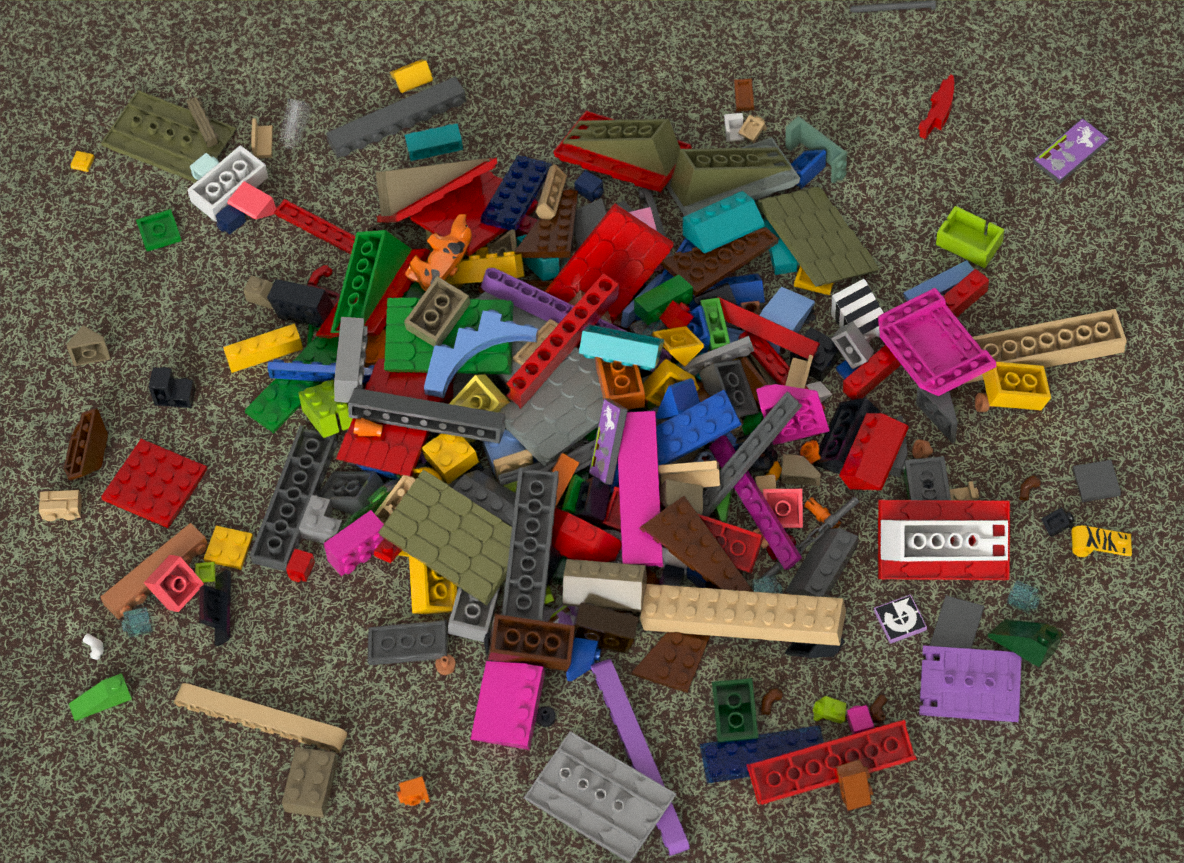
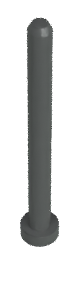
[850,0,936,13]

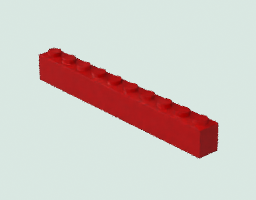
[843,268,989,400]

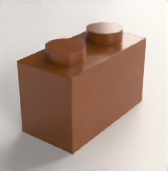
[836,760,873,811]

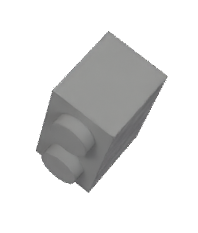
[831,321,874,369]

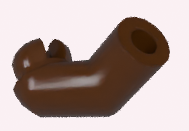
[1019,475,1041,501]
[761,688,783,715]
[870,694,888,723]

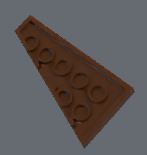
[660,227,779,297]
[639,496,753,592]

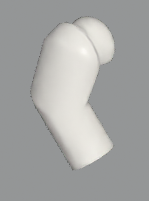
[83,634,104,660]

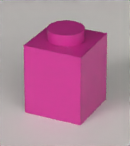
[847,705,874,734]

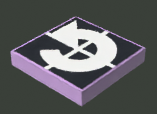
[874,595,927,644]

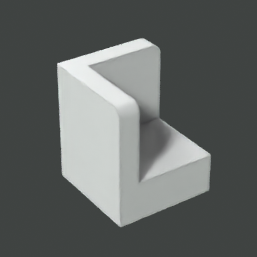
[724,113,744,142]

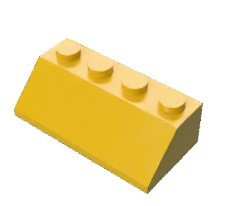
[409,555,457,614]

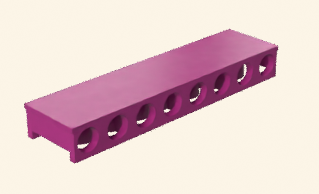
[618,411,663,567]

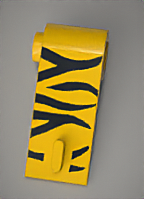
[1071,525,1132,557]

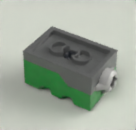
[904,457,951,500]

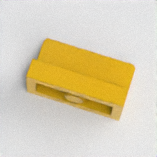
[390,59,433,93]

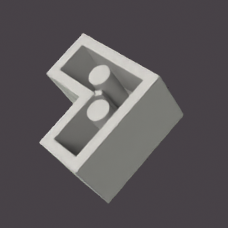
[299,495,344,544]

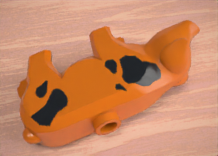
[405,214,472,291]

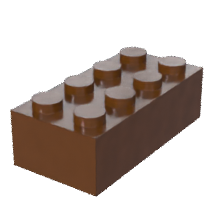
[488,614,575,671]

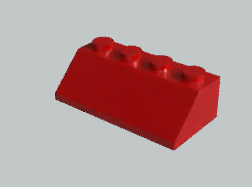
[839,413,909,490]

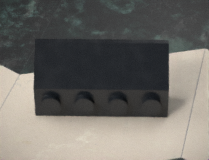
[812,397,880,474]

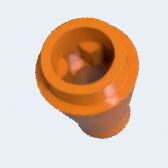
[353,417,383,437]

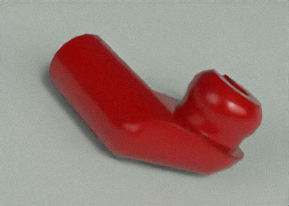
[308,265,333,286]

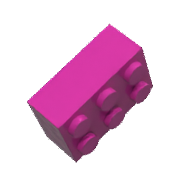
[324,510,384,576]

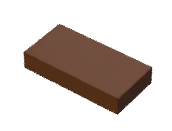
[734,79,754,111]

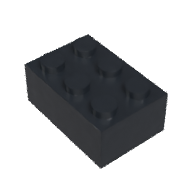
[267,279,334,328]

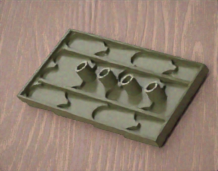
[100,90,237,183]
[756,187,880,287]
[378,469,512,605]

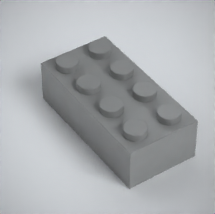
[334,317,368,403]
[448,584,502,642]

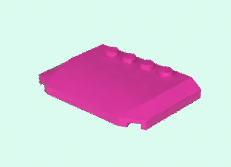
[878,288,996,396]

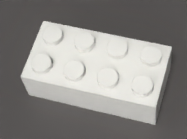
[187,145,268,222]

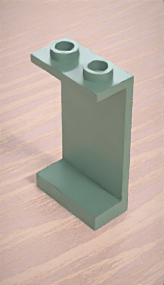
[786,116,847,184]

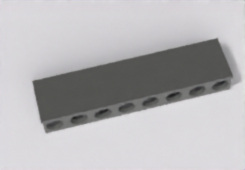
[250,425,338,572]
[502,467,559,621]

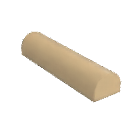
[536,164,567,220]

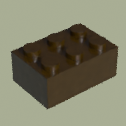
[573,603,639,654]

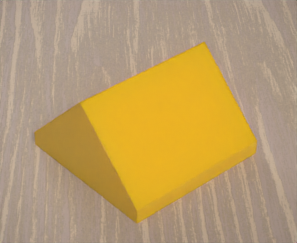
[652,326,704,367]

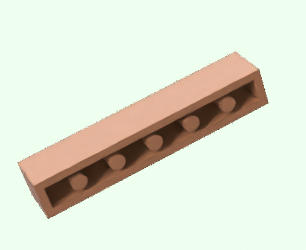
[101,523,208,620]

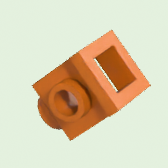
[397,776,430,806]

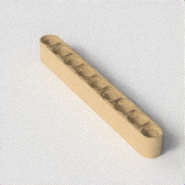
[174,683,347,753]

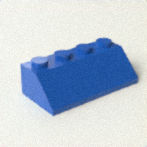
[688,273,765,311]

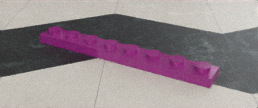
[709,435,802,570]

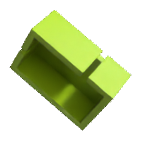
[936,206,1005,268]
[298,379,353,438]

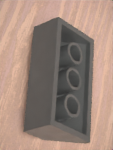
[453,470,516,527]
[786,528,858,597]

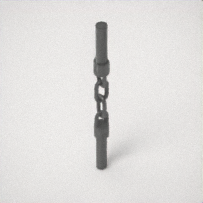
[761,496,859,582]

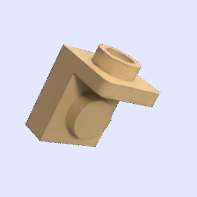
[738,115,767,143]
[950,481,979,500]

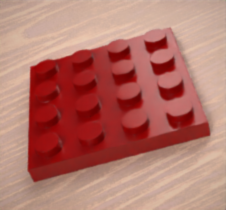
[101,439,207,528]

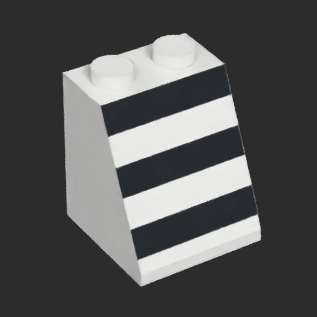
[831,279,883,343]

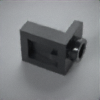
[1042,507,1075,537]

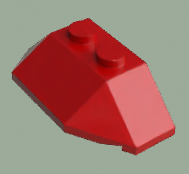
[551,508,622,562]

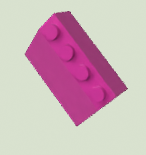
[756,384,830,445]
[470,661,545,750]

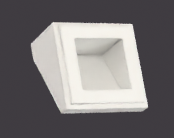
[806,381,832,402]

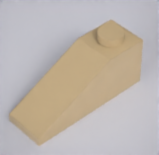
[374,476,416,525]

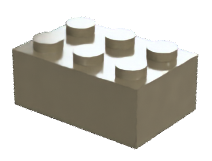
[404,276,470,347]
[282,747,338,818]

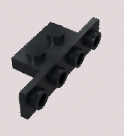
[199,569,231,646]

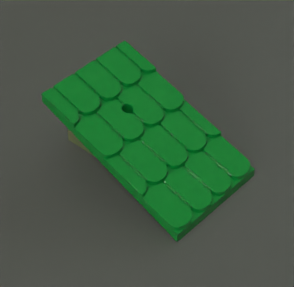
[384,298,514,374]

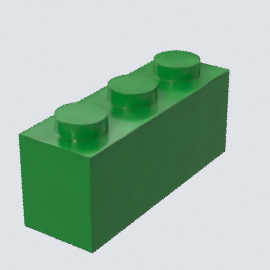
[634,274,693,325]

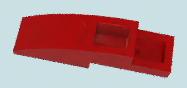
[918,74,954,140]

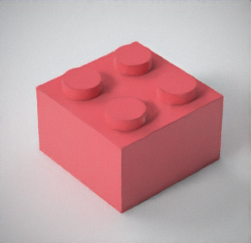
[144,555,204,612]

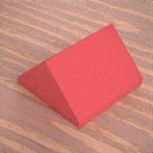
[227,181,276,220]
[763,489,803,528]

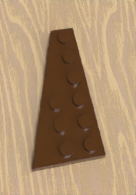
[514,189,578,258]
[631,584,718,693]

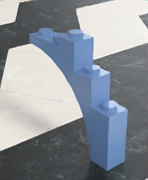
[424,310,538,398]

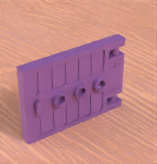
[919,646,1021,722]

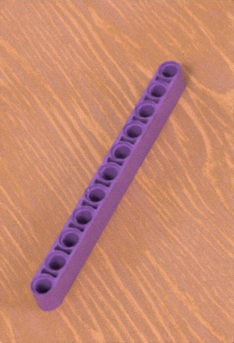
[481,268,672,372]
[591,658,690,856]

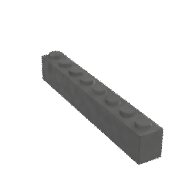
[326,76,466,158]
[348,388,505,443]

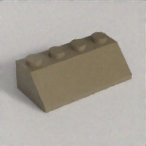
[563,559,647,612]

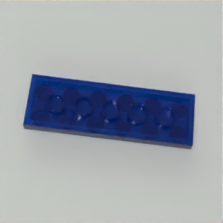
[480,155,552,231]
[700,725,824,784]

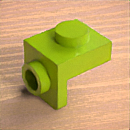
[813,696,846,723]

